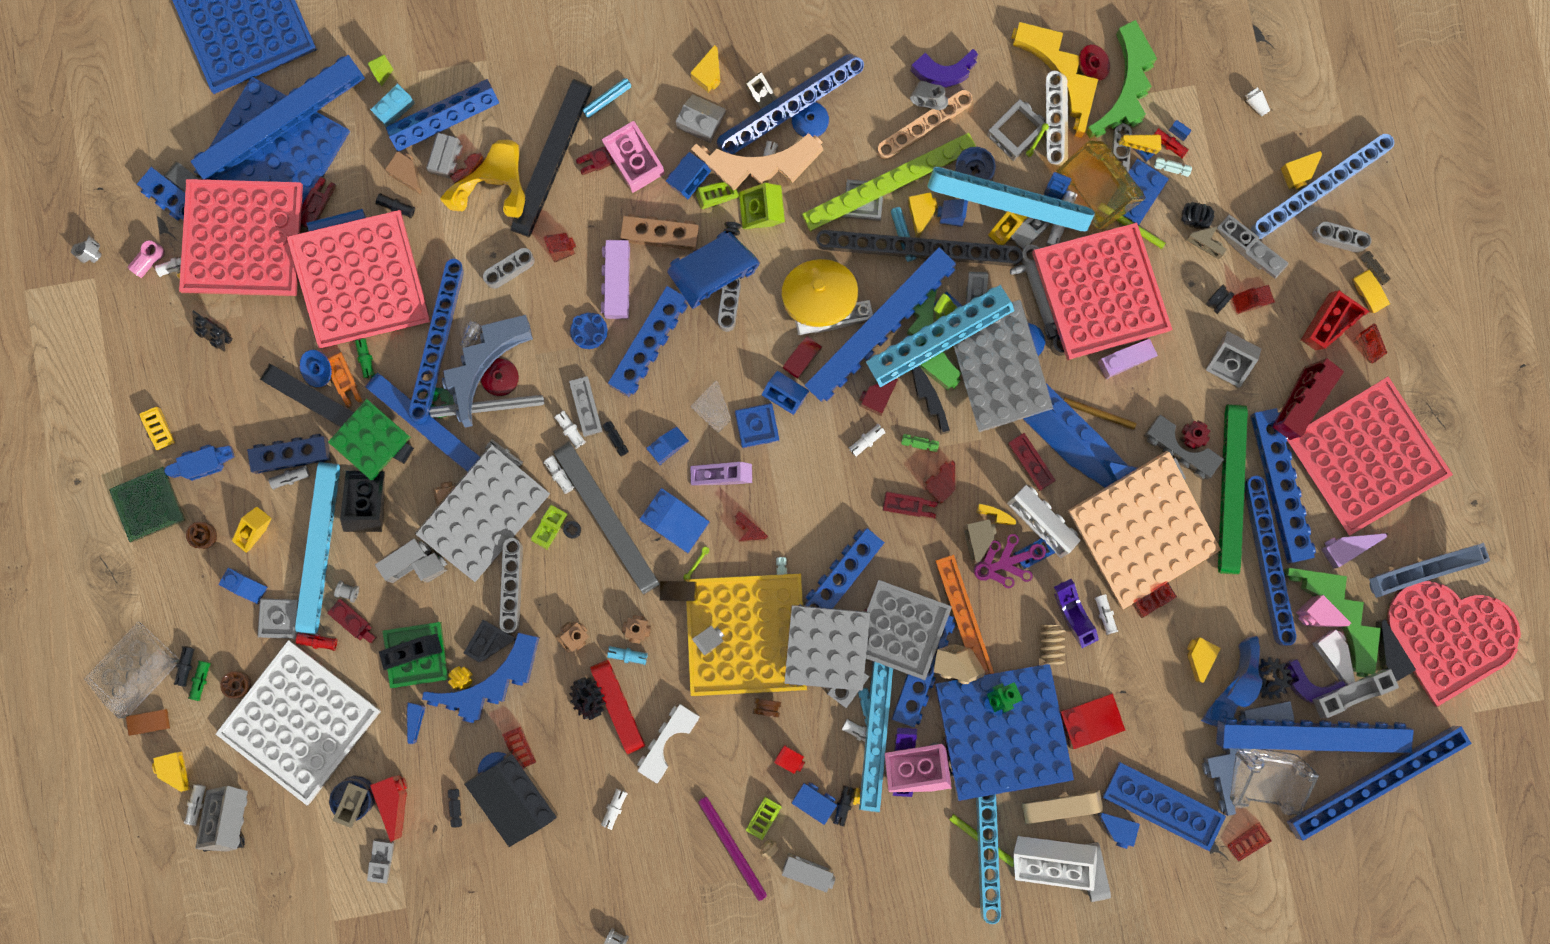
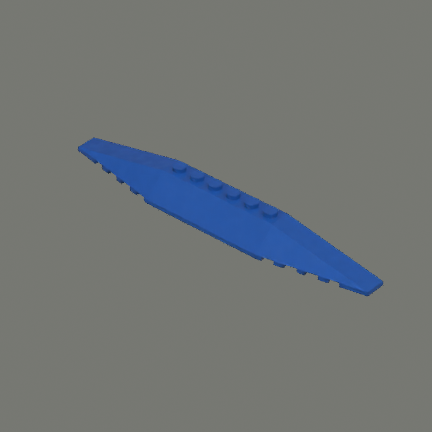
[934,291,1127,488]

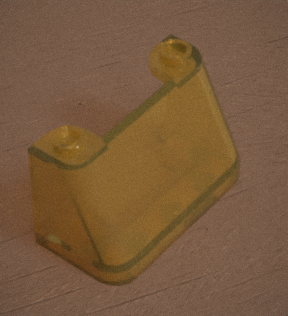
[1056,141,1146,229]

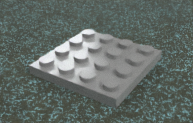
[866,580,952,680]
[784,605,870,691]

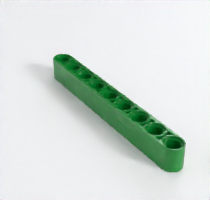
[1218,404,1248,575]

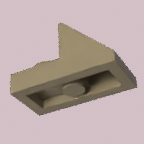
[745,72,777,110]
[1186,227,1227,260]
[333,783,368,828]

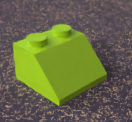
[739,183,785,229]

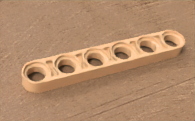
[878,90,972,159]

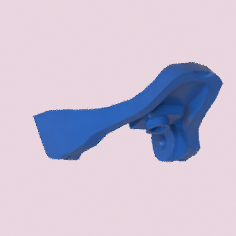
[1201,636,1262,727]

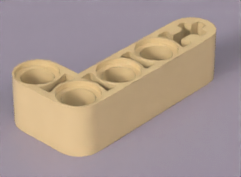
[1022,790,1103,824]

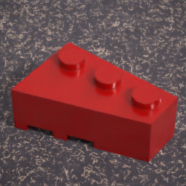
[1301,290,1370,351]

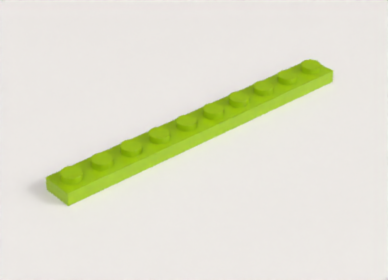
[802,133,976,232]

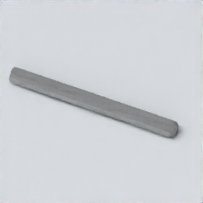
[430,395,544,418]

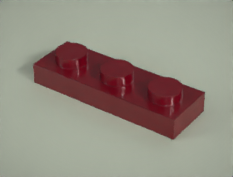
[1008,433,1056,491]

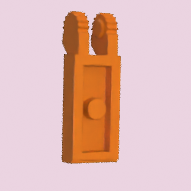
[328,352,362,408]

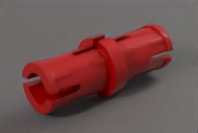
[1154,128,1189,159]
[296,632,338,651]

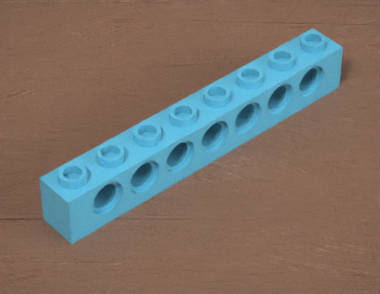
[866,285,1014,387]

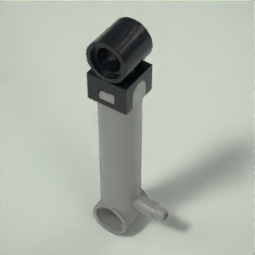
[1010,245,1065,356]

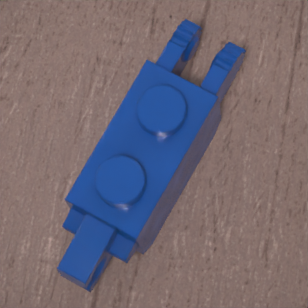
[164,445,235,481]

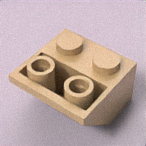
[934,644,986,684]

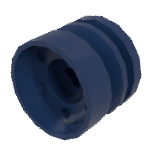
[955,146,996,181]
[329,775,375,820]

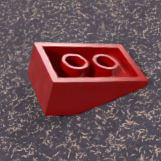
[1060,693,1126,749]
[370,775,408,842]

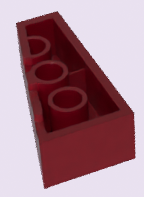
[1272,358,1344,440]

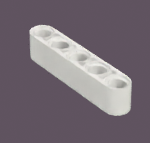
[1046,71,1068,166]

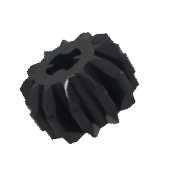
[1181,202,1215,229]

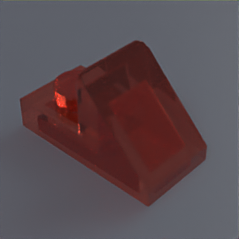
[1232,285,1275,315]
[1353,323,1387,364]
[734,511,769,542]

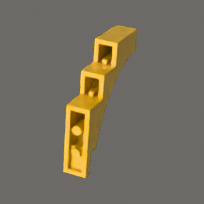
[1011,22,1098,138]

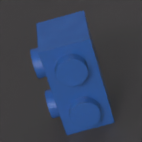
[666,152,711,200]
[762,371,809,415]
[791,782,837,825]

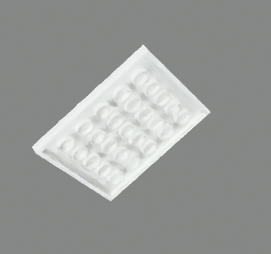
[216,640,381,805]

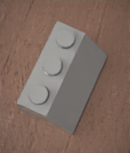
[195,786,248,851]

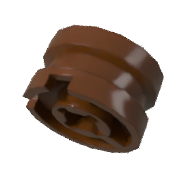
[186,522,217,549]
[220,671,251,699]
[753,698,781,718]

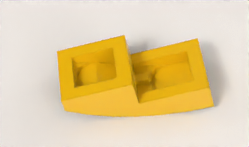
[1352,270,1390,313]
[976,504,1016,526]

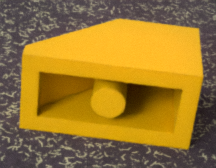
[690,45,720,93]
[1281,151,1322,190]
[908,192,937,238]
[988,211,1029,245]
[232,507,271,553]
[1187,637,1221,683]
[152,752,190,792]

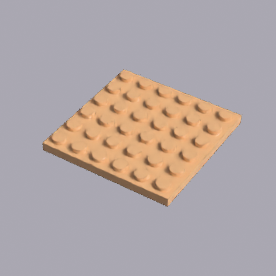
[1068,451,1221,609]

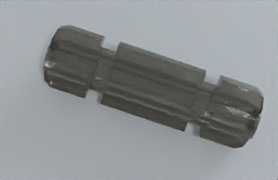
[1361,251,1391,285]

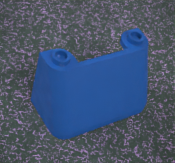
[667,231,760,309]

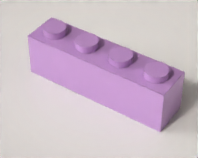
[601,240,630,319]

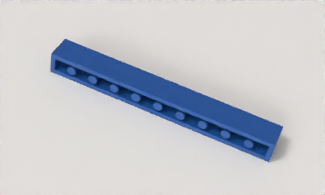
[191,54,365,180]
[804,247,956,402]
[1216,718,1413,753]
[1286,726,1472,841]

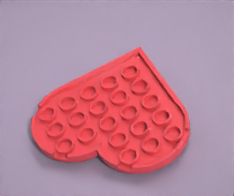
[1387,581,1521,707]

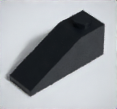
[1376,619,1416,681]
[379,634,442,670]

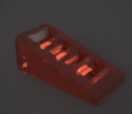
[502,726,536,767]
[1227,822,1272,862]

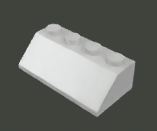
[1007,485,1081,558]
[1014,836,1097,891]

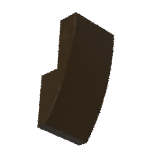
[660,581,697,601]

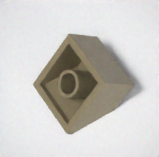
[963,519,996,565]

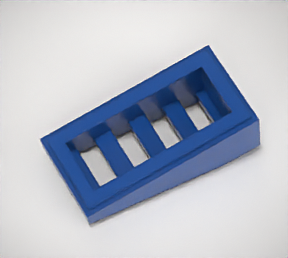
[1044,172,1071,200]
[1013,538,1055,570]
[407,702,426,744]

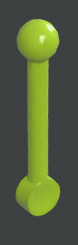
[1026,123,1049,157]
[683,547,709,580]

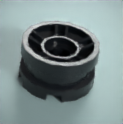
[1205,284,1235,314]

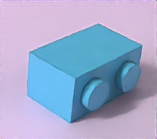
[370,84,415,127]

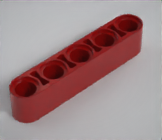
[590,659,645,755]

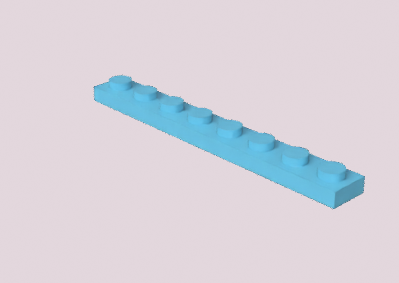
[859,661,893,812]

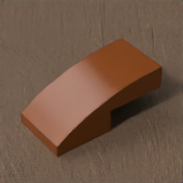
[126,709,170,736]

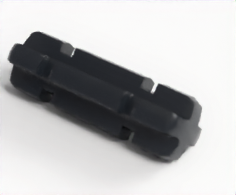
[603,421,629,457]
[448,789,462,828]

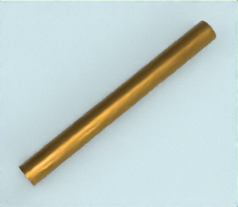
[1063,397,1137,430]

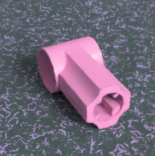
[128,241,164,278]

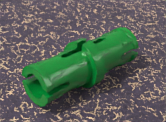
[354,339,375,379]
[188,660,211,701]

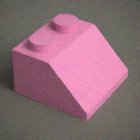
[1296,595,1351,627]

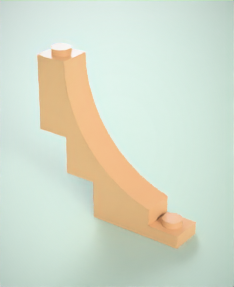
[691,133,823,191]

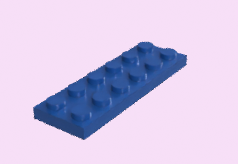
[1102,762,1226,851]

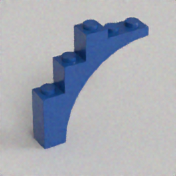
[422,633,539,723]

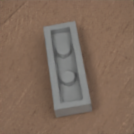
[569,376,603,437]

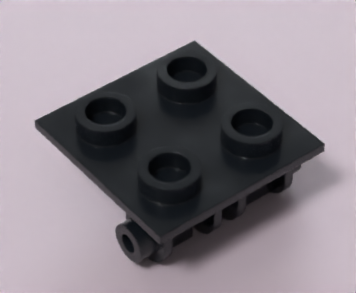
[192,310,233,352]

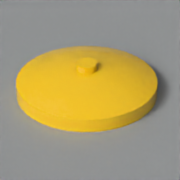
[782,259,858,327]

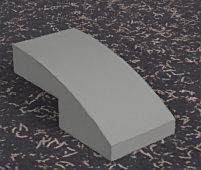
[367,838,394,884]

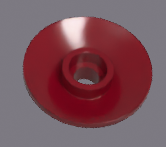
[1079,44,1110,81]
[481,358,519,396]

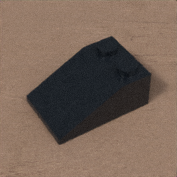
[340,471,385,532]

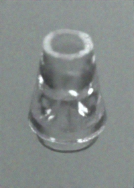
[459,320,483,348]

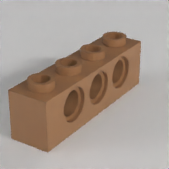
[620,214,699,251]

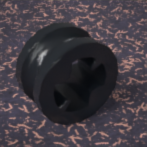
[723,222,741,236]
[563,521,581,539]

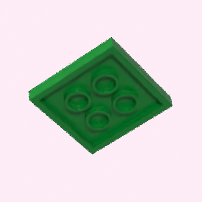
[328,399,411,480]
[383,622,449,688]

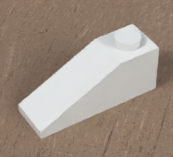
[1312,630,1355,685]

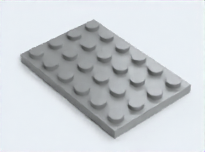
[953,300,1054,432]
[415,445,550,582]

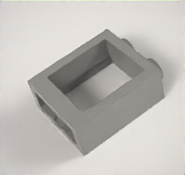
[987,100,1046,161]
[375,539,431,583]
[782,853,836,893]

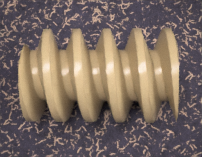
[1040,625,1065,665]

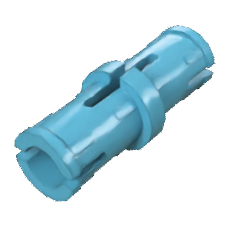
[607,646,648,665]

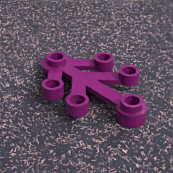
[974,534,1046,589]

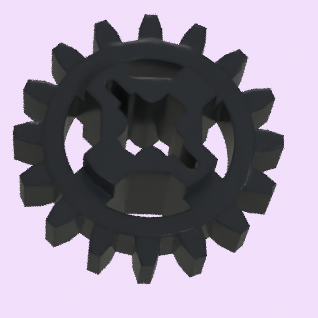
[1258,657,1293,700]
[569,677,606,720]

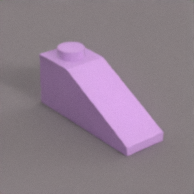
[1098,339,1158,379]
[691,462,752,485]
[1321,534,1387,569]

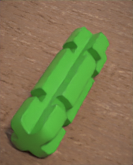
[901,434,939,452]

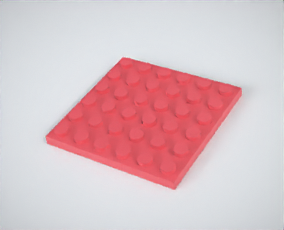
[179,179,303,296]
[287,210,431,349]
[1032,223,1172,360]
[1287,376,1453,536]

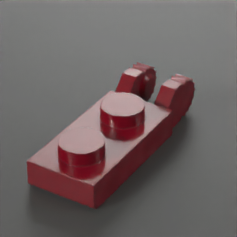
[576,146,615,175]
[301,177,336,229]
[882,492,938,519]

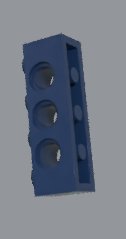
[247,434,331,474]

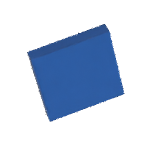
[735,403,780,448]

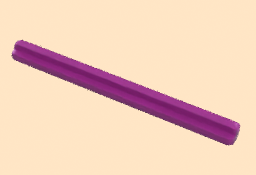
[698,797,767,901]

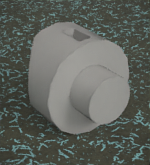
[71,235,101,263]

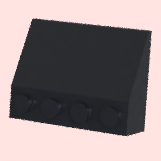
[464,750,558,847]

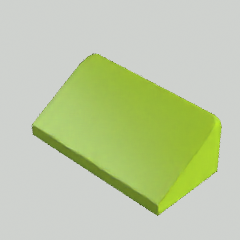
[368,55,394,86]

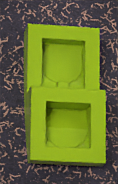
[531,505,567,550]

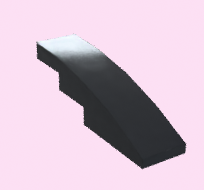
[911,366,950,435]

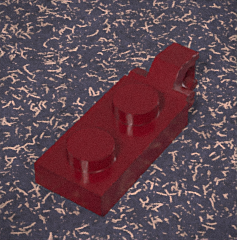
[327,599,377,643]

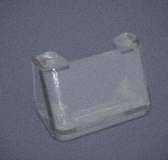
[1230,749,1319,815]

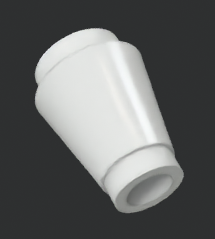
[1245,87,1270,116]

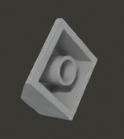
[676,94,727,143]
[1206,331,1261,388]

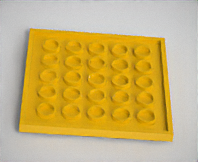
[685,574,807,696]

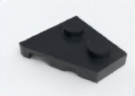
[464,619,516,663]

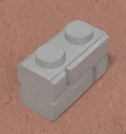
[426,133,463,179]

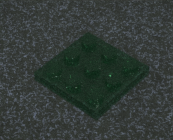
[109,467,185,543]

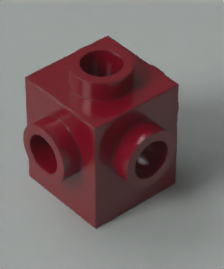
[1180,420,1211,449]

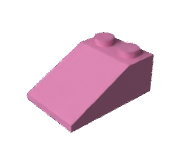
[602,121,665,193]
[885,744,951,792]

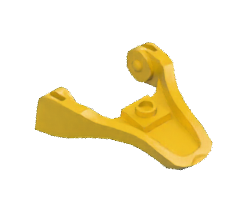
[440,139,525,218]

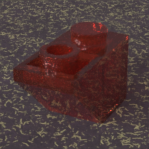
[924,460,956,505]

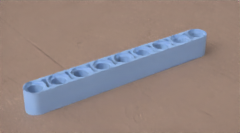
[1251,134,1394,239]

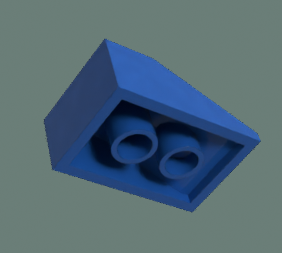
[639,488,710,553]

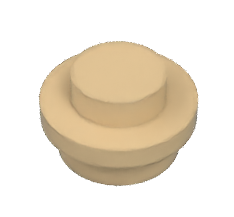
[760,840,778,859]

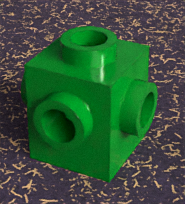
[987,682,1023,713]

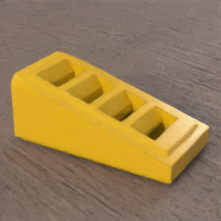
[1119,135,1161,154]
[139,407,175,451]

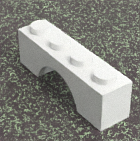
[637,704,700,783]

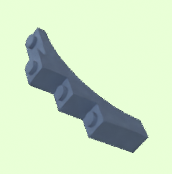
[442,315,533,428]
[1369,542,1490,598]
[1202,701,1295,816]

